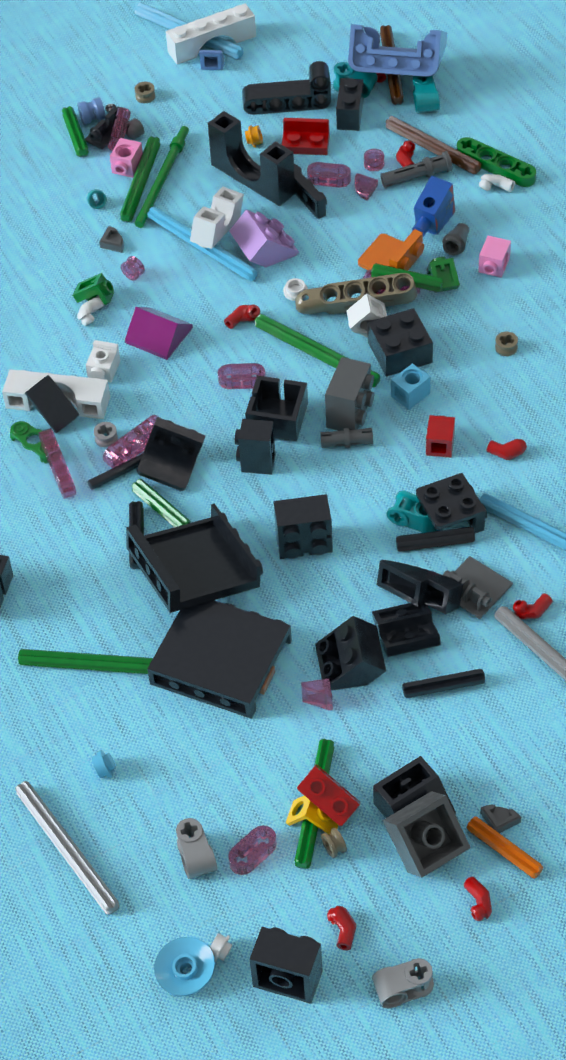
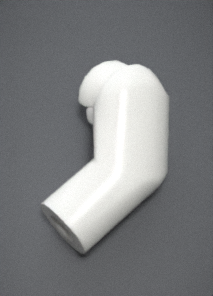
[479,174,515,192]
[77,296,104,326]

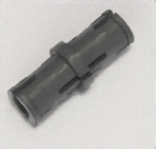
[320,428,373,448]

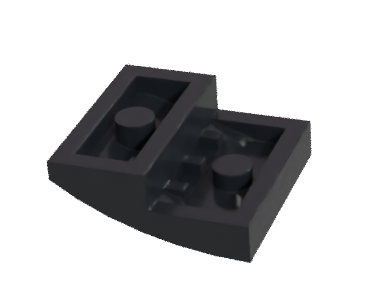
[372,603,441,657]

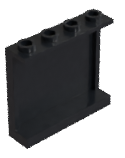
[126,503,263,613]
[147,600,292,719]

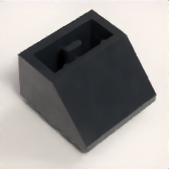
[315,616,386,691]
[373,756,456,818]

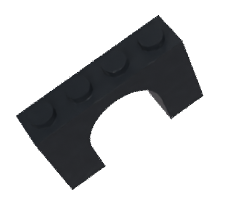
[208,111,295,206]

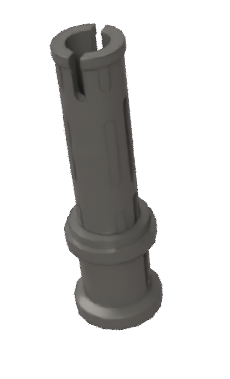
[380,151,452,188]

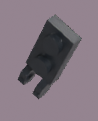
[294,164,327,219]

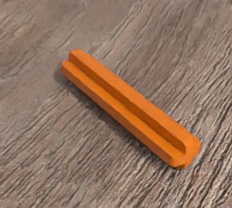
[466,816,543,879]

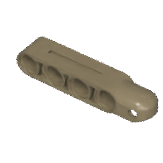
[295,273,417,314]

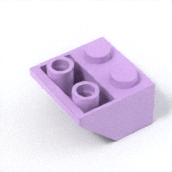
[229,210,299,267]

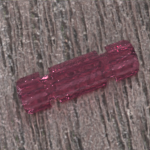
[108,107,131,151]

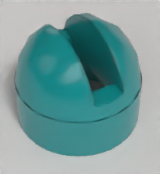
[87,189,107,209]

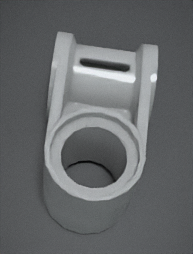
[176,818,217,879]
[372,958,434,1008]

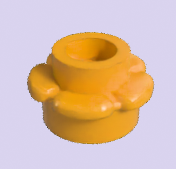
[245,125,263,148]

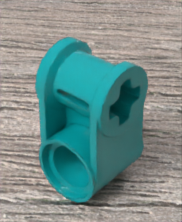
[333,62,378,98]
[413,76,440,113]
[386,491,437,533]

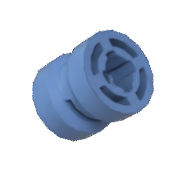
[77,97,106,125]

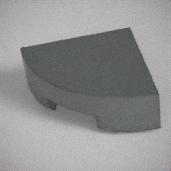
[99,226,124,253]
[480,804,521,833]

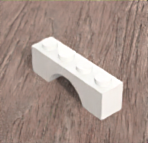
[166,3,256,64]
[2,369,110,419]

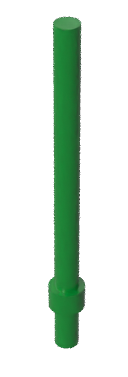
[135,126,189,228]

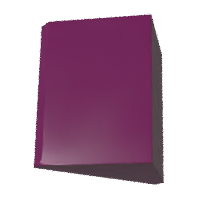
[125,307,193,360]

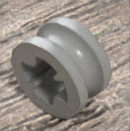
[94,422,118,448]

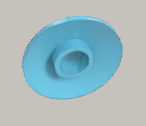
[154,937,215,996]

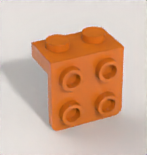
[358,229,424,271]

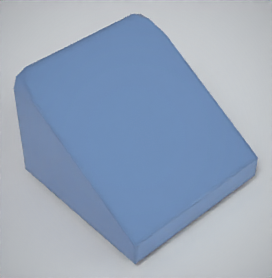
[199,50,224,70]

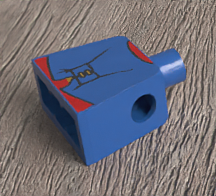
[412,176,455,237]

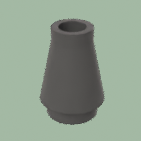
[442,223,470,255]

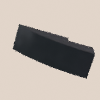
[376,560,463,614]

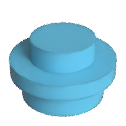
[92,750,116,778]

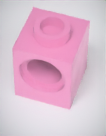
[110,138,143,178]
[478,235,511,278]

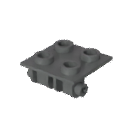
[443,556,513,619]

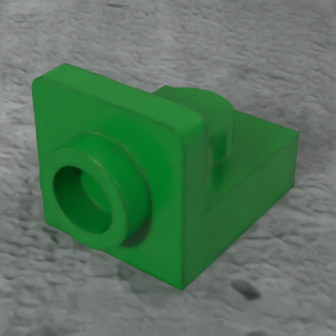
[426,257,460,293]
[72,273,114,305]

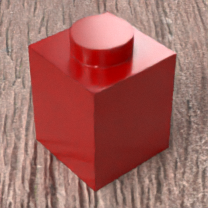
[426,415,455,458]

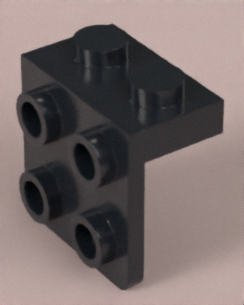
[137,417,206,491]
[416,473,487,533]

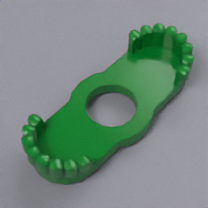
[10,421,60,464]

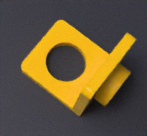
[286,796,339,834]

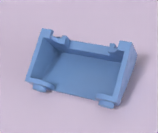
[348,24,447,77]

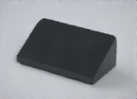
[25,375,79,433]

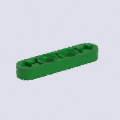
[457,137,536,187]

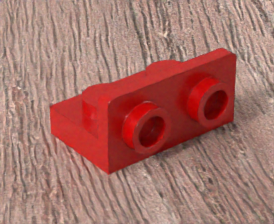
[282,118,330,155]
[297,764,360,826]

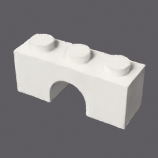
[190,186,244,249]

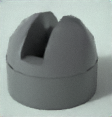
[125,118,145,139]

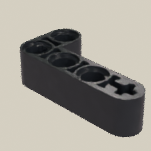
[242,61,331,115]

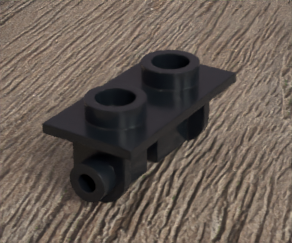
[85,107,129,149]

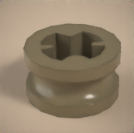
[134,81,155,103]
[495,331,518,356]
[321,828,347,858]

